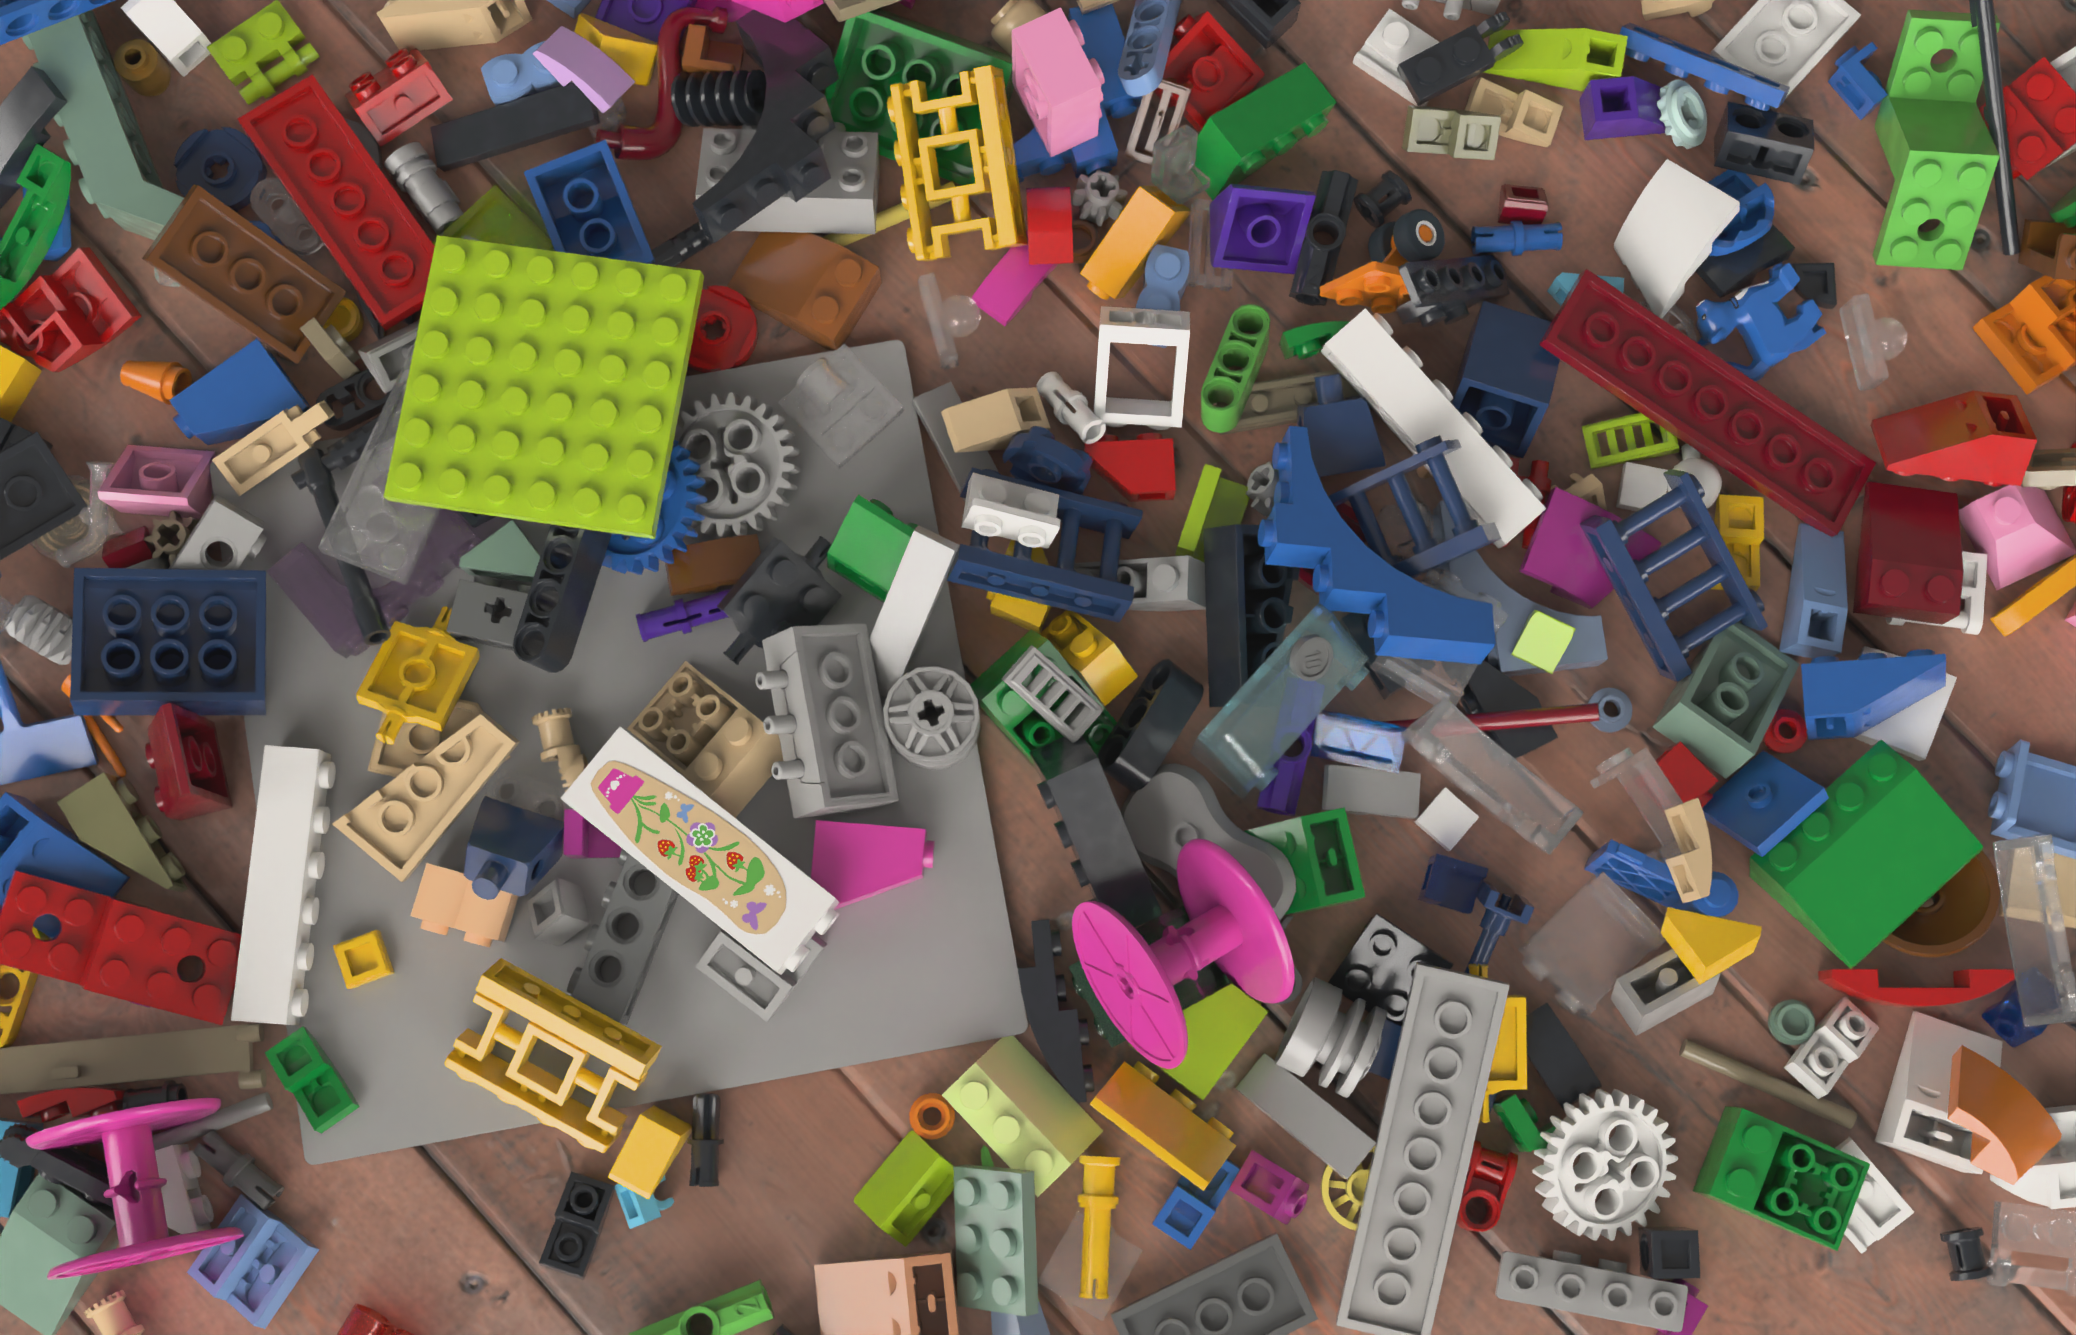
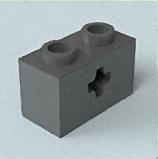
[446,575,531,651]

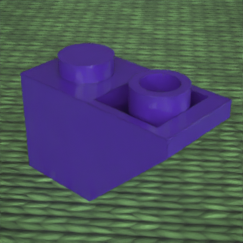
[1579,76,1666,140]

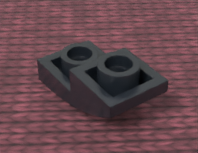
[1695,224,1795,298]
[1526,1003,1602,1111]
[539,1171,615,1280]

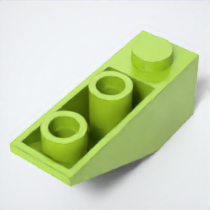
[1483,28,1628,92]

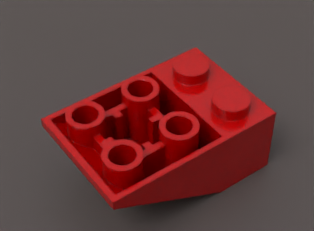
[1870,390,2037,487]

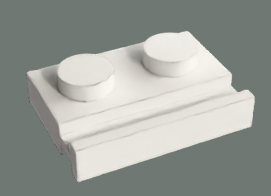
[1353,9,1440,106]
[1835,1137,1914,1254]

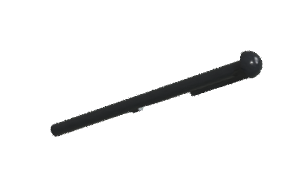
[1969,0,2021,255]

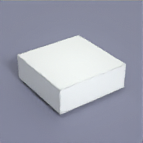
[1616,462,1668,511]
[1414,787,1479,851]

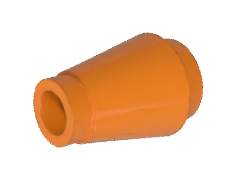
[120,360,192,405]

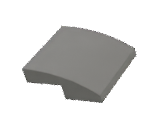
[695,930,828,1022]

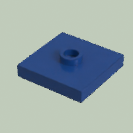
[1702,750,1829,857]

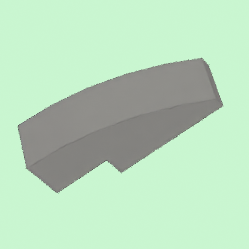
[1235,1053,1376,1179]

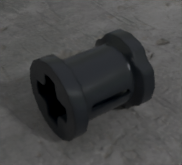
[1354,170,1412,228]
[1940,1227,1993,1281]

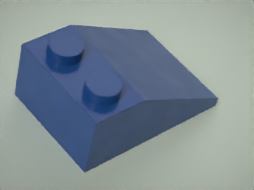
[524,139,655,264]

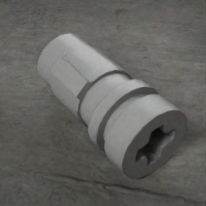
[384,142,466,236]

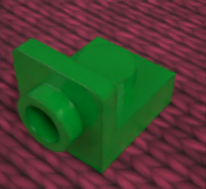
[1492,1094,1556,1152]

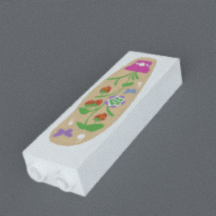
[560,727,839,975]

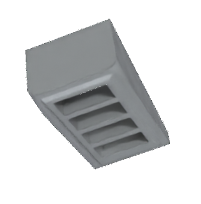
[1002,645,1103,742]

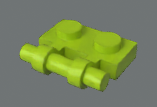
[206,0,320,105]

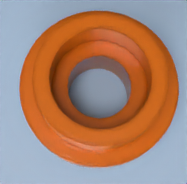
[909,1093,955,1140]

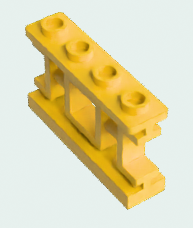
[887,65,1028,261]
[444,958,662,1153]

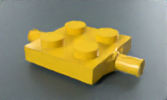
[356,606,480,744]
[1469,964,1527,1123]

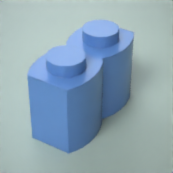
[480,41,573,106]
[1136,244,1190,348]

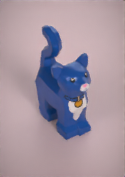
[1695,262,1827,381]

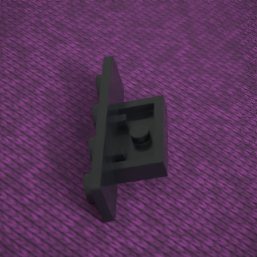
[1396,255,1510,328]

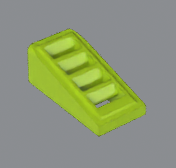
[1582,413,1679,470]

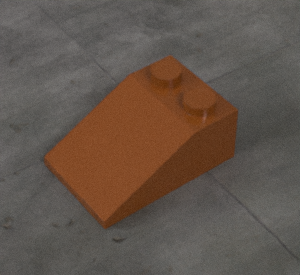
[727,232,882,351]

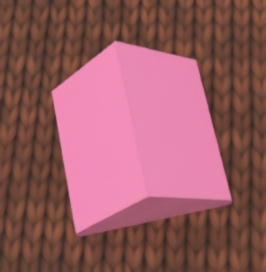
[98,445,216,519]

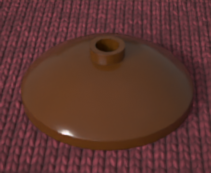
[1883,850,2000,957]

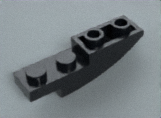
[1018,919,1094,1103]

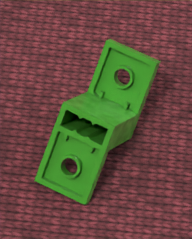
[1872,9,2000,270]

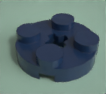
[174,127,267,213]
[1003,426,1093,495]

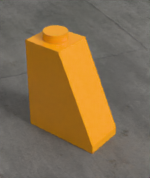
[1080,186,1192,300]

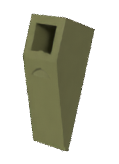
[57,772,188,892]

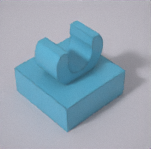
[615,1175,674,1229]

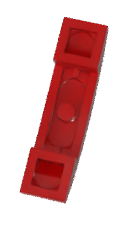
[1818,969,2015,1007]

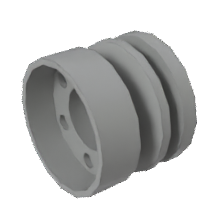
[883,666,981,770]
[1274,977,1387,1098]

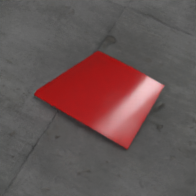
[0,247,142,373]

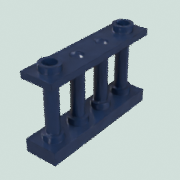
[1328,435,1502,613]
[947,467,1143,623]
[1580,469,1768,682]

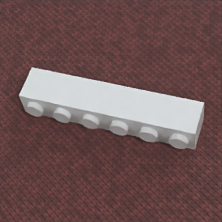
[1321,308,1546,549]
[231,745,336,1026]

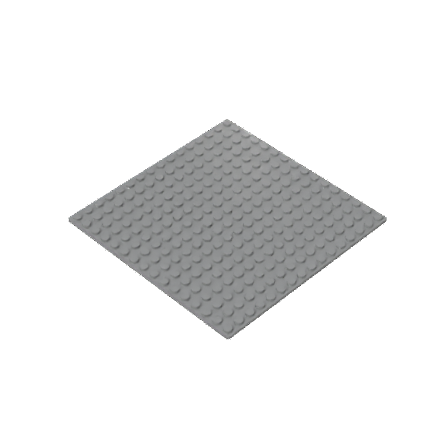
[210,340,1028,1165]

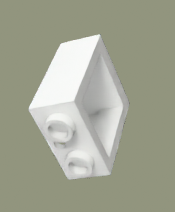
[1094,306,1190,430]

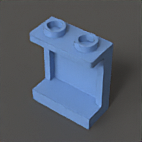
[1988,739,2076,859]

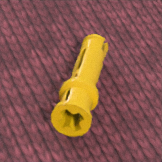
[1077,1155,1121,1299]

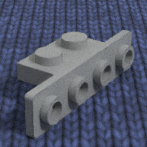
[1495,1250,1688,1332]

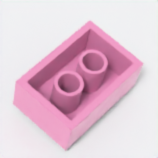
[1012,7,1105,157]

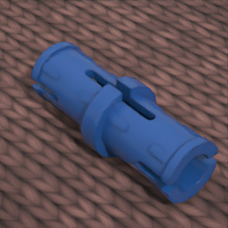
[1471,221,1563,256]

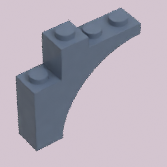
[1428,501,1608,677]

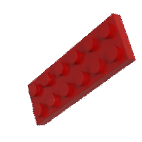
[237,74,435,331]

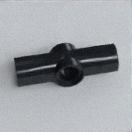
[1289,170,1358,306]

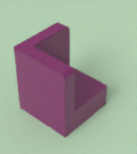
[564,809,622,859]

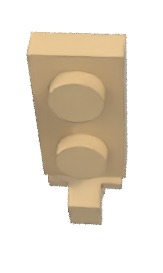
[212,400,335,496]

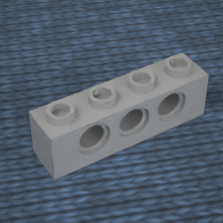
[169,494,267,570]

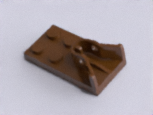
[142,185,347,364]

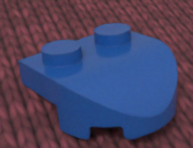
[1707,170,1774,256]

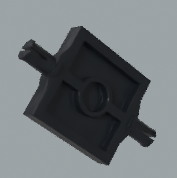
[717,536,842,665]

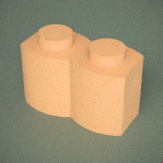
[410,863,519,948]

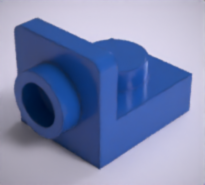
[1828,41,1888,120]

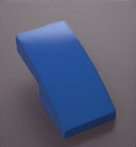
[1152,1158,1241,1250]

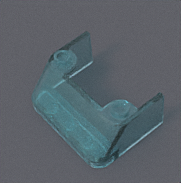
[1190,602,1370,799]

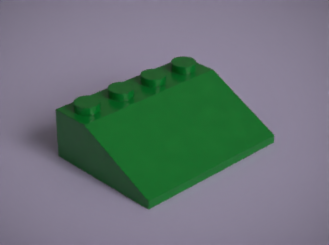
[824,8,1014,185]
[1749,739,1984,969]

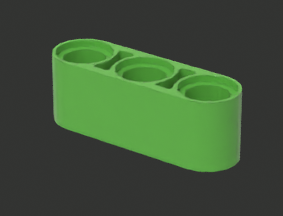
[1201,304,1270,433]

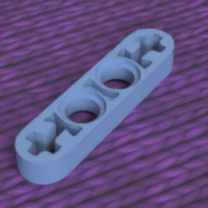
[1118,0,1181,97]

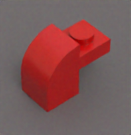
[1026,187,1073,265]

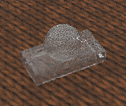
[918,272,981,370]
[1839,293,1907,391]

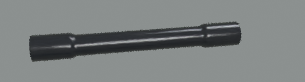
[298,448,391,646]

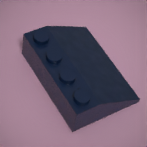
[70,568,266,715]

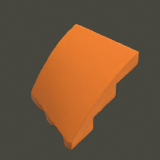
[1972,275,2076,395]
[1947,1045,2062,1185]

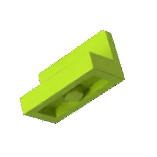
[1175,464,1250,562]
[854,1131,954,1247]

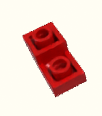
[17,1087,125,1123]

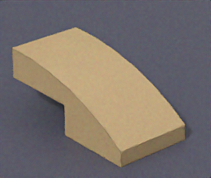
[1465,77,1564,147]
[1664,798,1712,903]

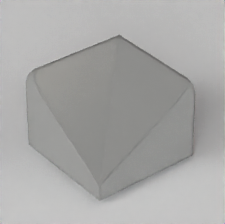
[527,877,590,946]

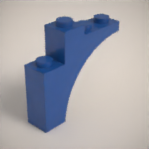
[1013,4,1142,184]

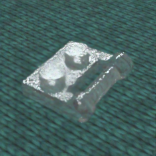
[1986,1201,2076,1296]

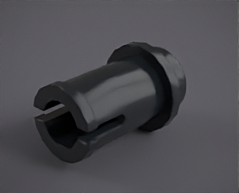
[123,1080,188,1110]

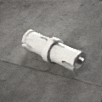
[1036,372,1106,444]

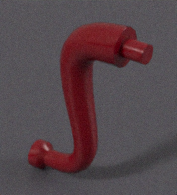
[595,6,728,161]

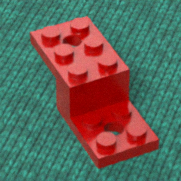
[0,870,241,1025]

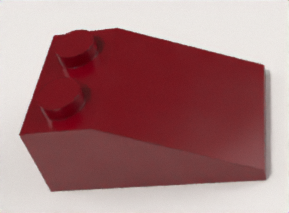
[1853,482,1964,625]
[145,703,233,821]

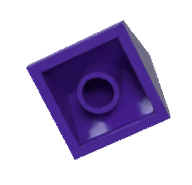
[1209,184,1316,274]

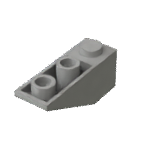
[1074,555,1206,612]

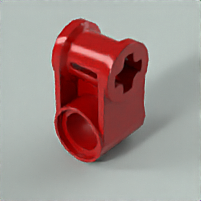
[1456,1139,1518,1232]

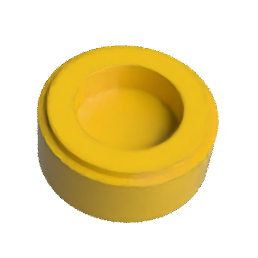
[323,297,364,342]

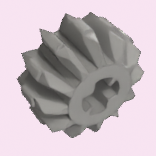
[4,595,73,665]

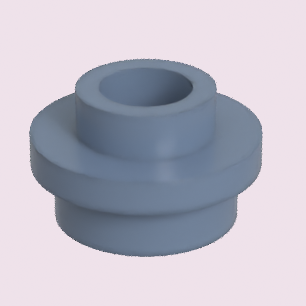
[1587,688,1633,733]

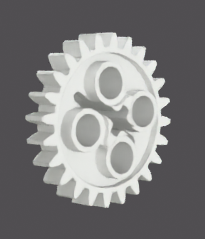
[1532,1089,1678,1241]

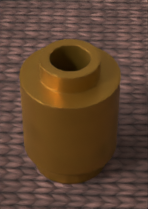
[114,39,171,96]

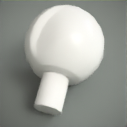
[1667,444,1722,508]

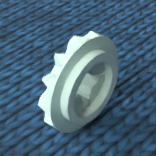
[1657,79,1707,149]

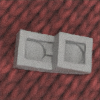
[1322,765,1421,819]

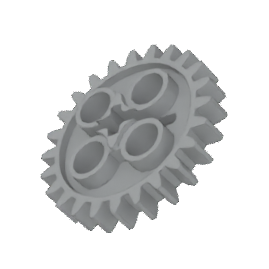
[675,392,801,538]

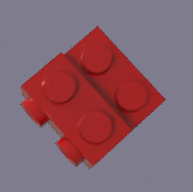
[1154,11,1265,133]
[1978,56,2076,182]

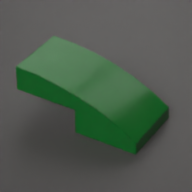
[265,1026,360,1134]

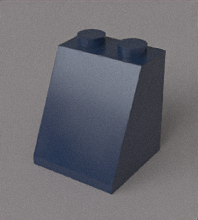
[1450,301,1560,458]

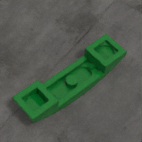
[0,143,71,310]

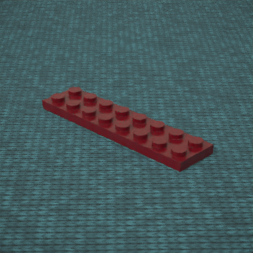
[1539,269,1876,537]

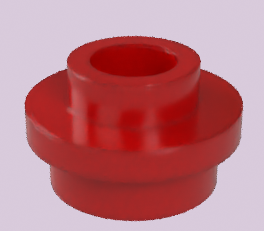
[1763,709,1807,754]

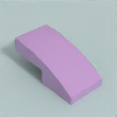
[533,26,635,113]

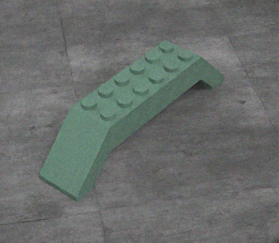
[22,9,184,240]

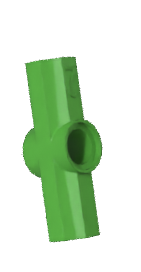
[629,1279,775,1335]

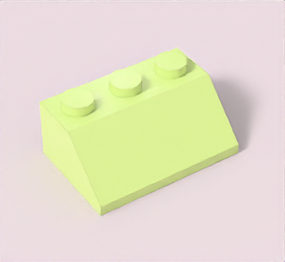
[942,1036,1103,1197]

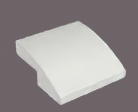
[1854,646,1957,761]

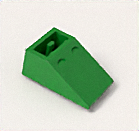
[970,630,1117,766]
[1244,807,1366,917]
[1693,1106,1870,1251]

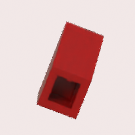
[1084,433,1176,502]

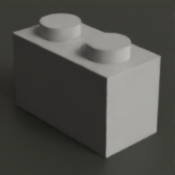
[1610,949,1721,1036]

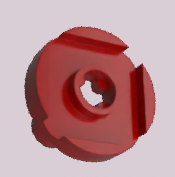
[688,285,759,373]

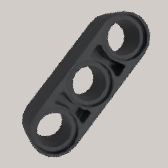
[1097,659,1204,792]

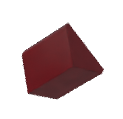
[1498,184,1549,225]
[102,526,156,568]

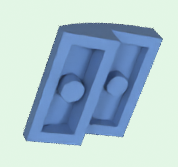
[187,1194,320,1329]

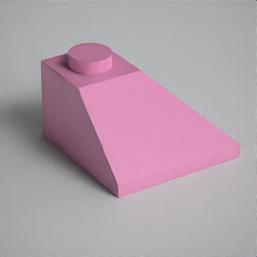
[1959,484,2076,590]

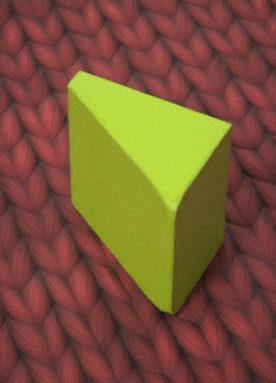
[1511,610,1576,674]

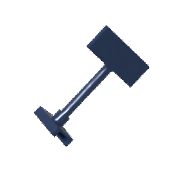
[1369,879,1535,1114]

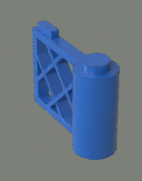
[1584,839,1739,918]

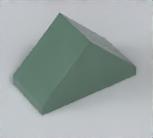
[459,520,541,583]

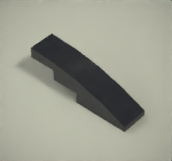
[0,66,68,209]

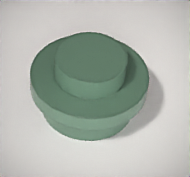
[1768,999,1815,1045]

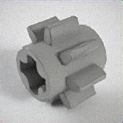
[1071,170,1128,226]
[1246,461,1279,517]

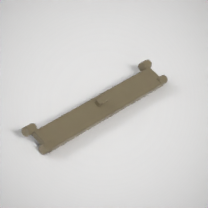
[0,1023,267,1095]

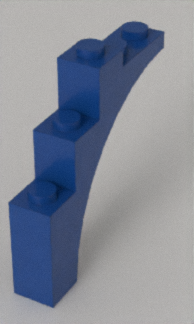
[1258,426,1496,664]

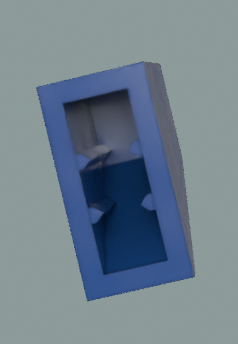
[169,339,312,445]

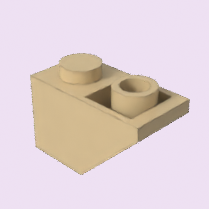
[941,387,1050,453]

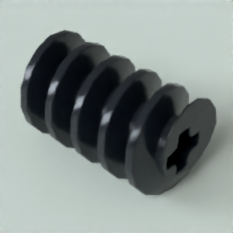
[671,69,767,127]

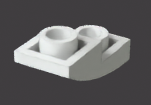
[1784,996,1879,1099]

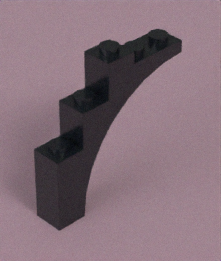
[692,10,839,243]

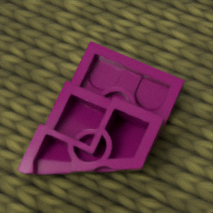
[1519,487,1662,609]

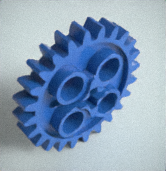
[602,439,707,575]

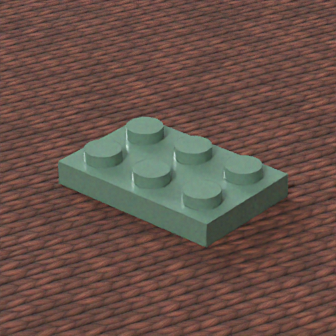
[953,1164,1038,1316]

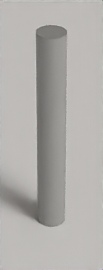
[152,1092,273,1151]

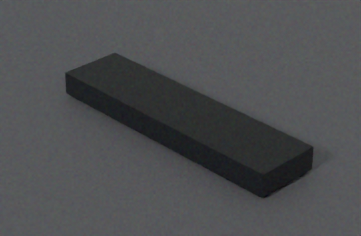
[430,82,600,172]

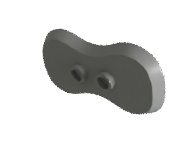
[1121,763,1296,921]

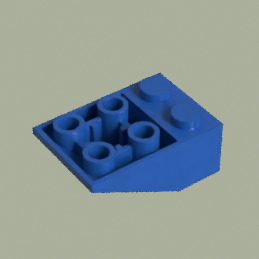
[1801,649,1946,740]
[0,792,130,939]

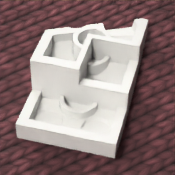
[1614,159,1740,319]

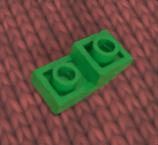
[1279,321,1350,360]

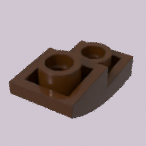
[665,534,761,596]

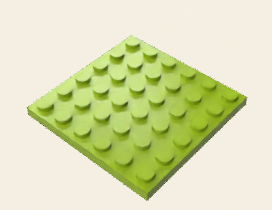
[383,235,704,539]

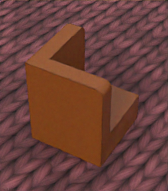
[681,24,744,74]

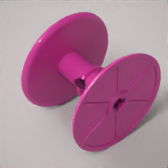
[1072,838,1295,1069]
[26,1098,244,1280]

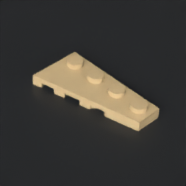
[332,713,520,882]

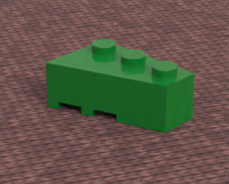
[1183,62,1336,201]

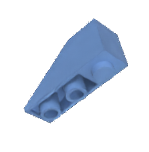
[1779,523,1848,659]

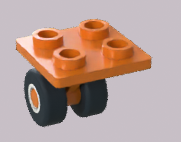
[1320,209,1445,314]

